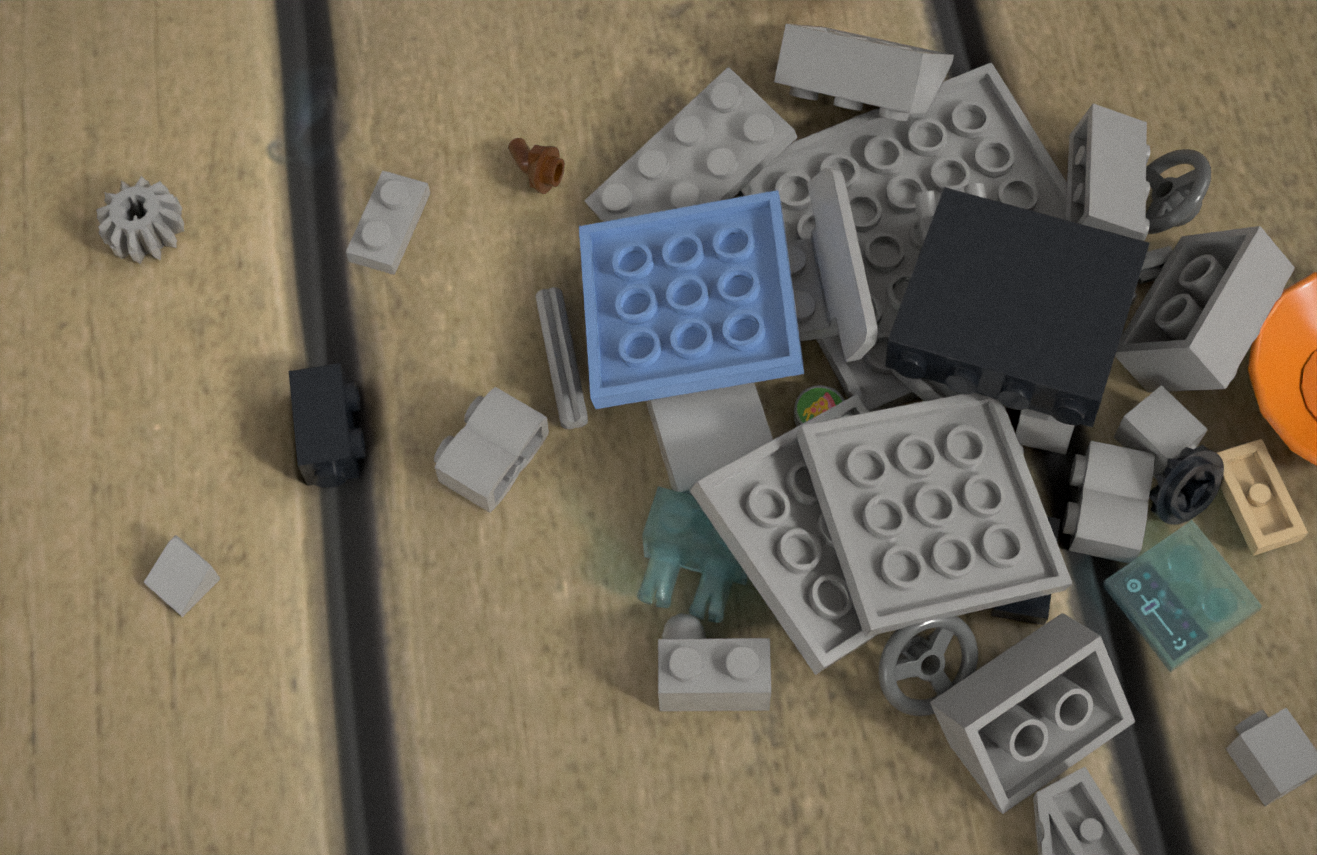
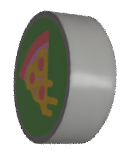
[794,385,844,427]

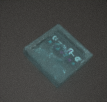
[1103,520,1262,673]

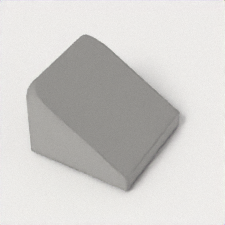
[144,535,220,617]

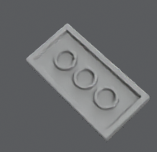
[584,67,797,222]

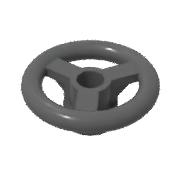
[1145,149,1211,234]
[878,616,978,716]

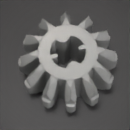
[96,176,185,264]

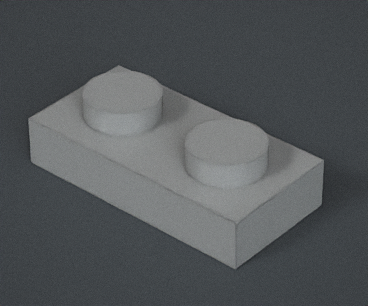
[346,170,430,275]

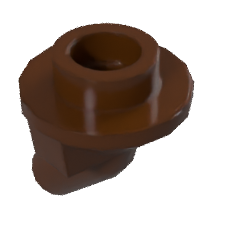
[508,138,565,194]

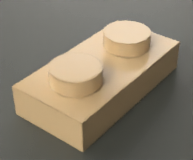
[1217,439,1308,556]

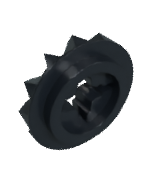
[1149,445,1224,525]

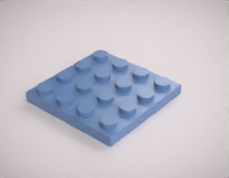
[579,190,804,409]

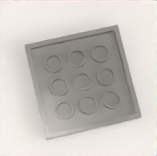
[796,393,1073,637]
[689,394,879,675]

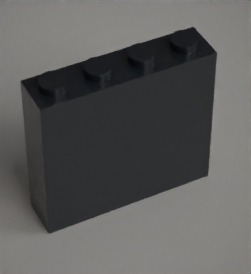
[885,187,1150,428]

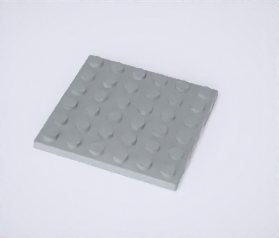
[737,62,1137,412]

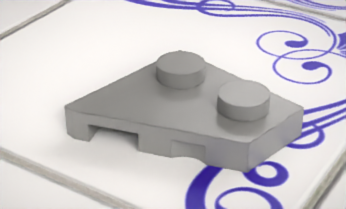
[1033,767,1139,855]

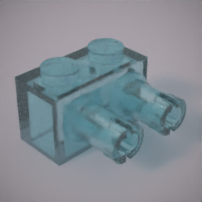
[636,486,749,623]

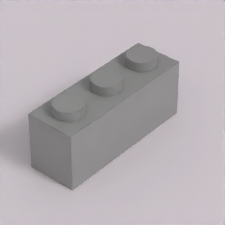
[1066,104,1150,241]

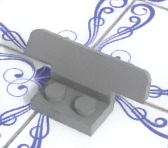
[787,168,878,362]

